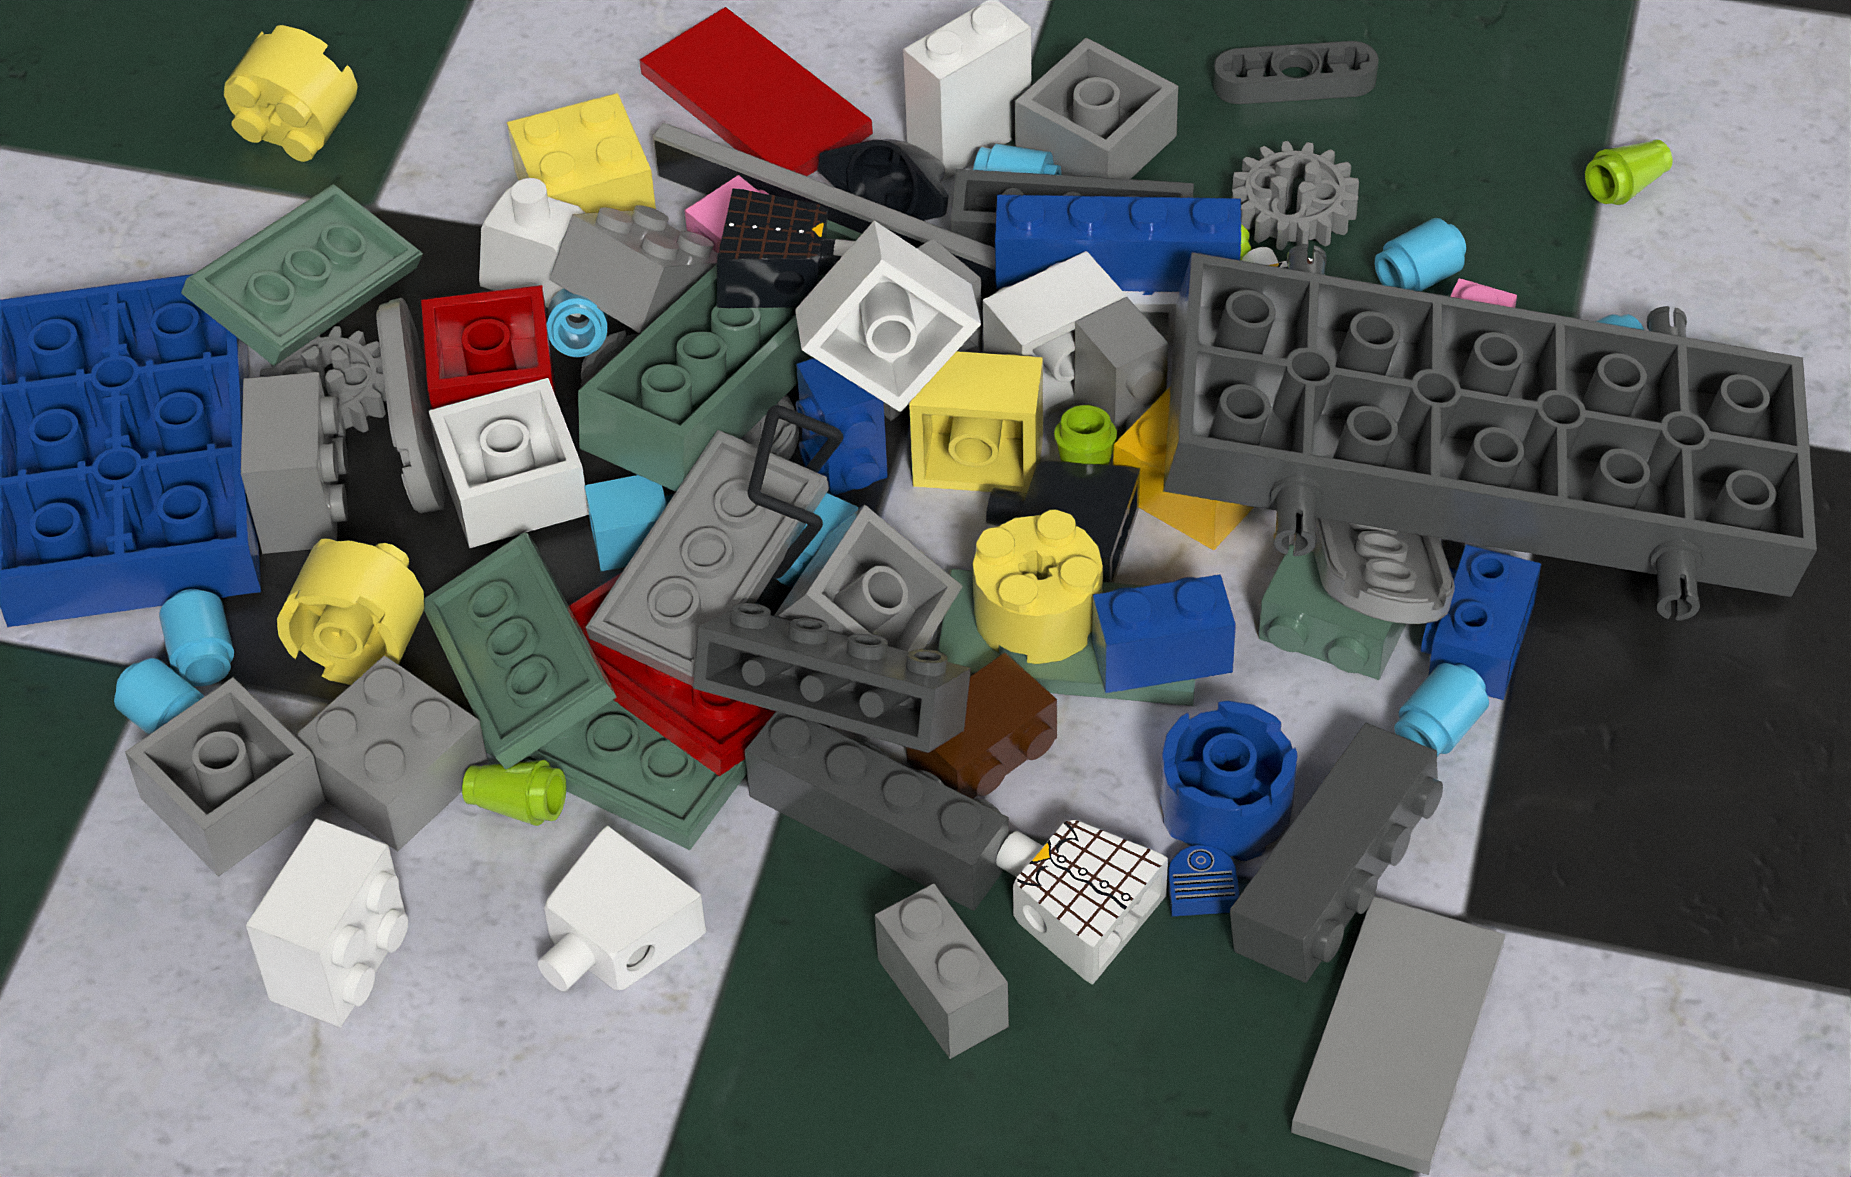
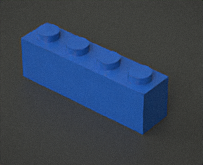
[995,195,1241,292]

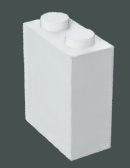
[903,0,1031,181]

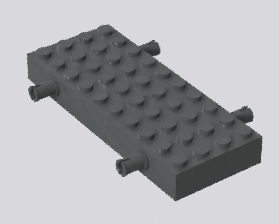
[1163,244,1817,620]

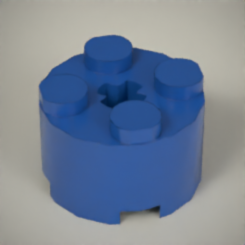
[1160,701,1298,862]

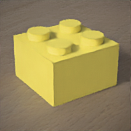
[507,93,656,213]
[909,351,1043,493]

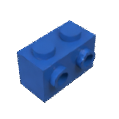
[796,358,888,496]
[1421,545,1541,700]
[1092,574,1236,693]

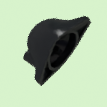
[818,139,949,221]

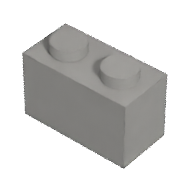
[1074,297,1169,442]
[875,884,1009,1059]

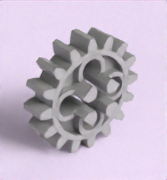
[1232,141,1359,250]
[260,326,386,440]

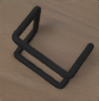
[748,405,843,579]

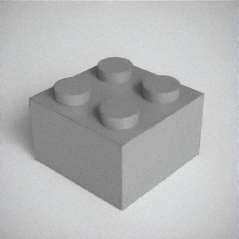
[1015,37,1178,179]
[549,205,718,333]
[241,372,348,554]
[774,505,963,652]
[295,655,488,852]
[125,678,325,877]

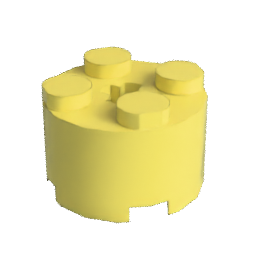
[224,25,358,162]
[972,509,1103,664]
[277,539,424,685]

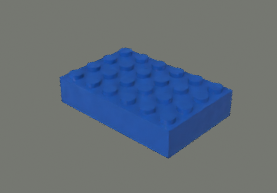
[0,274,261,627]

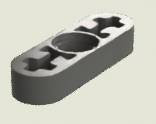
[1213,41,1378,104]

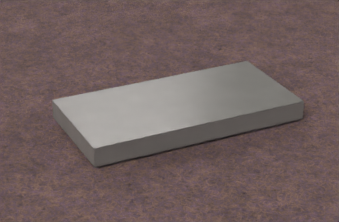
[586,430,829,686]
[1291,896,1506,1175]

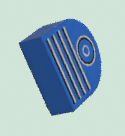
[1168,845,1240,917]

